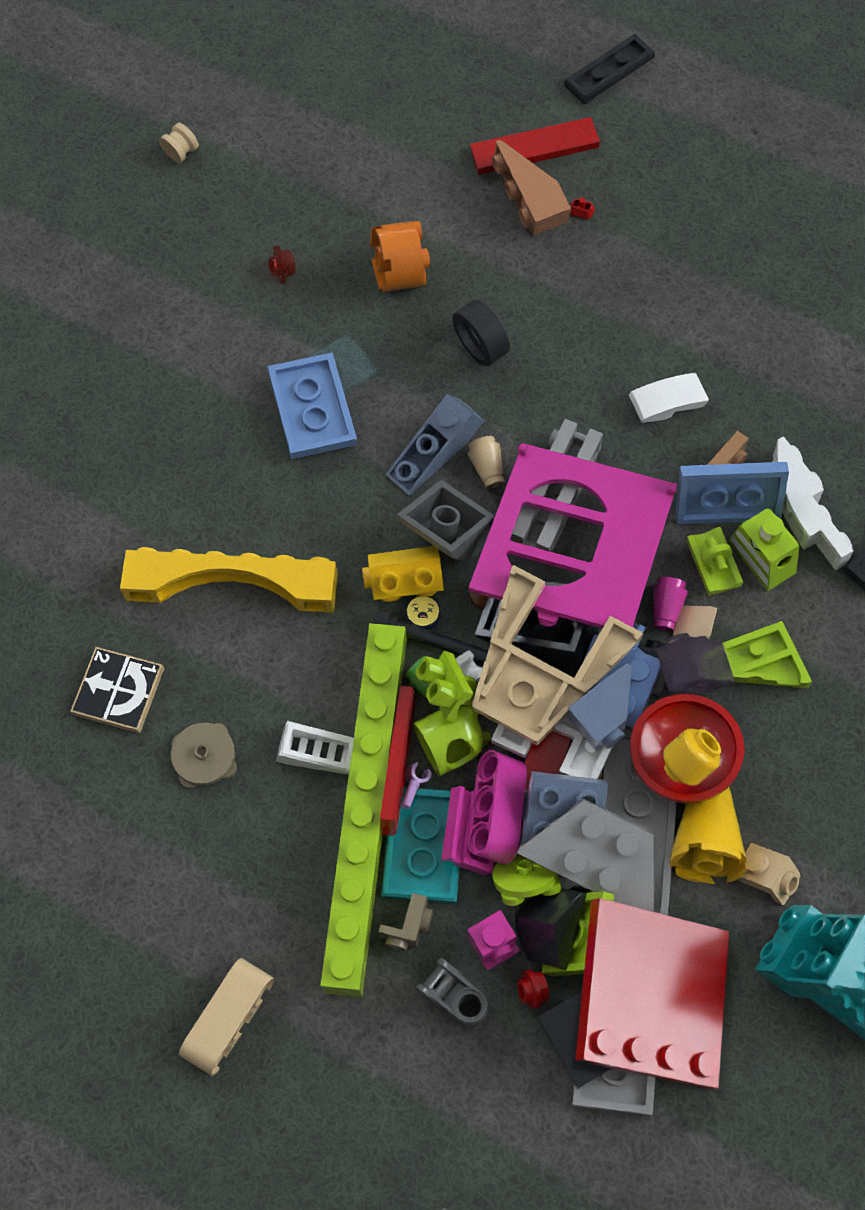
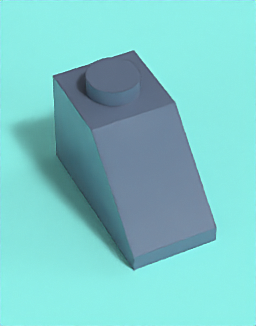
[567,663,632,751]

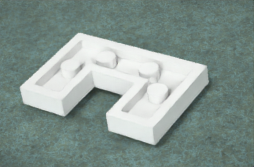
[491,715,613,779]

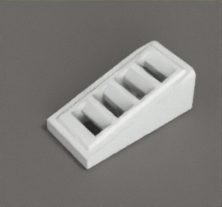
[276,721,354,775]

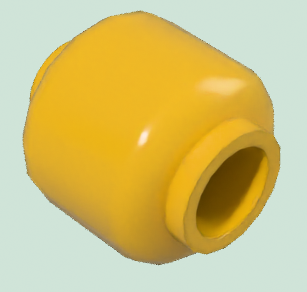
[663,728,721,786]

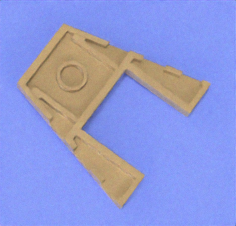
[472,565,643,745]

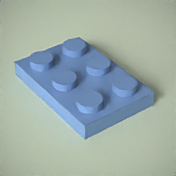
[267,352,357,459]
[675,462,789,525]

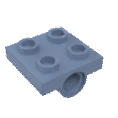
[520,771,608,845]

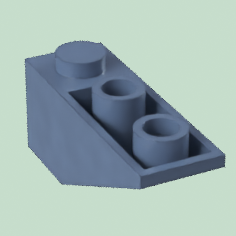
[385,394,485,496]

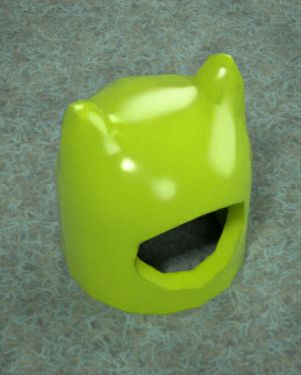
[413,704,491,777]

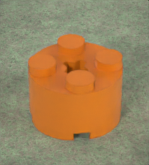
[370,221,430,292]

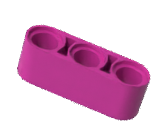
[468,750,527,865]

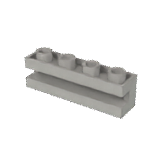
[510,419,603,552]

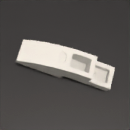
[773,436,853,571]

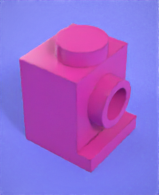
[467,910,520,971]

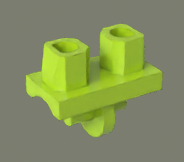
[686,527,743,596]
[415,651,478,722]

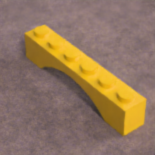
[120,547,338,613]

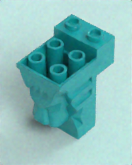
[755,905,865,1040]

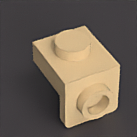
[737,843,800,905]

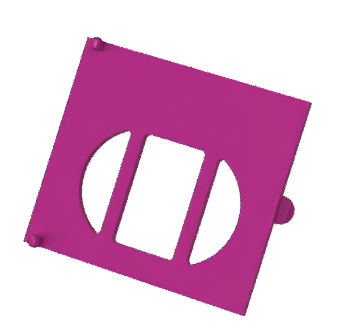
[469,443,677,629]

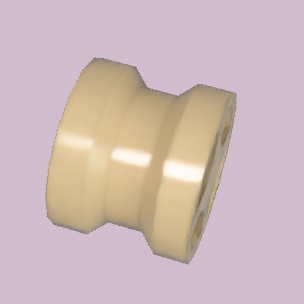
[159,123,199,164]

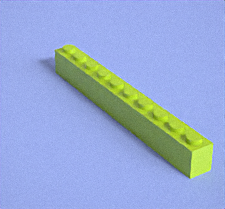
[320,623,407,997]

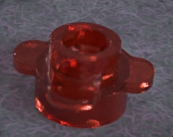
[268,245,296,284]

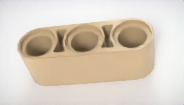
[179,958,274,1076]

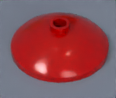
[630,694,744,803]

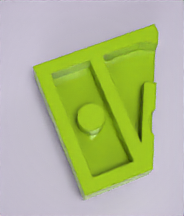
[715,621,812,688]

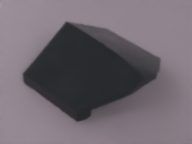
[515,889,587,970]

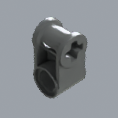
[415,958,489,1030]

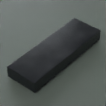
[564,34,655,105]

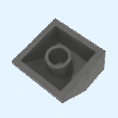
[396,480,495,563]

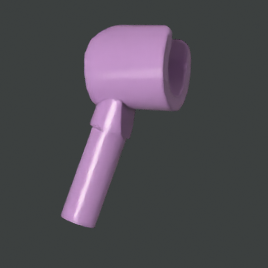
[401,762,431,809]

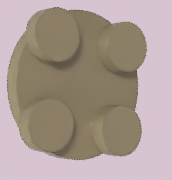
[171,722,237,788]

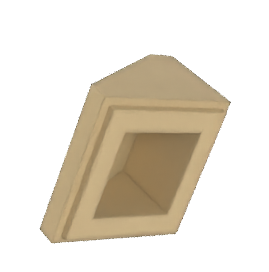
[672,606,717,648]

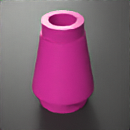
[653,577,688,632]

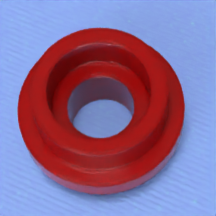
[517,970,549,1010]

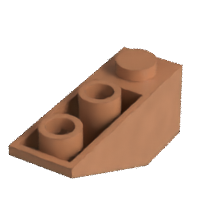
[491,140,571,236]

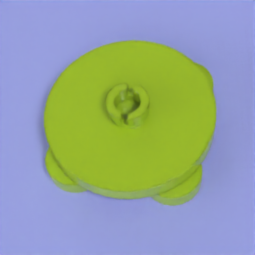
[492,853,562,906]

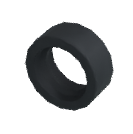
[452,299,510,367]

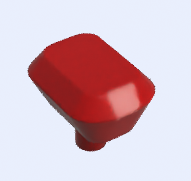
[570,197,595,219]

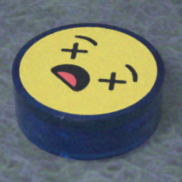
[405,595,441,630]

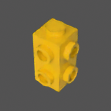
[362,546,444,602]

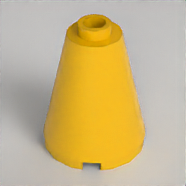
[669,786,747,884]

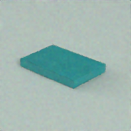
[381,787,460,904]

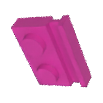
[441,786,494,875]

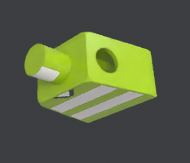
[728,508,799,591]

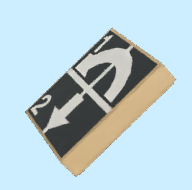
[70,647,164,734]

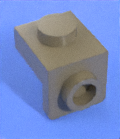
[378,893,433,951]

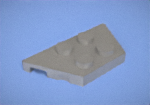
[517,799,654,912]

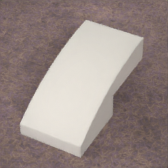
[629,373,709,423]

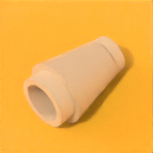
[468,436,505,489]

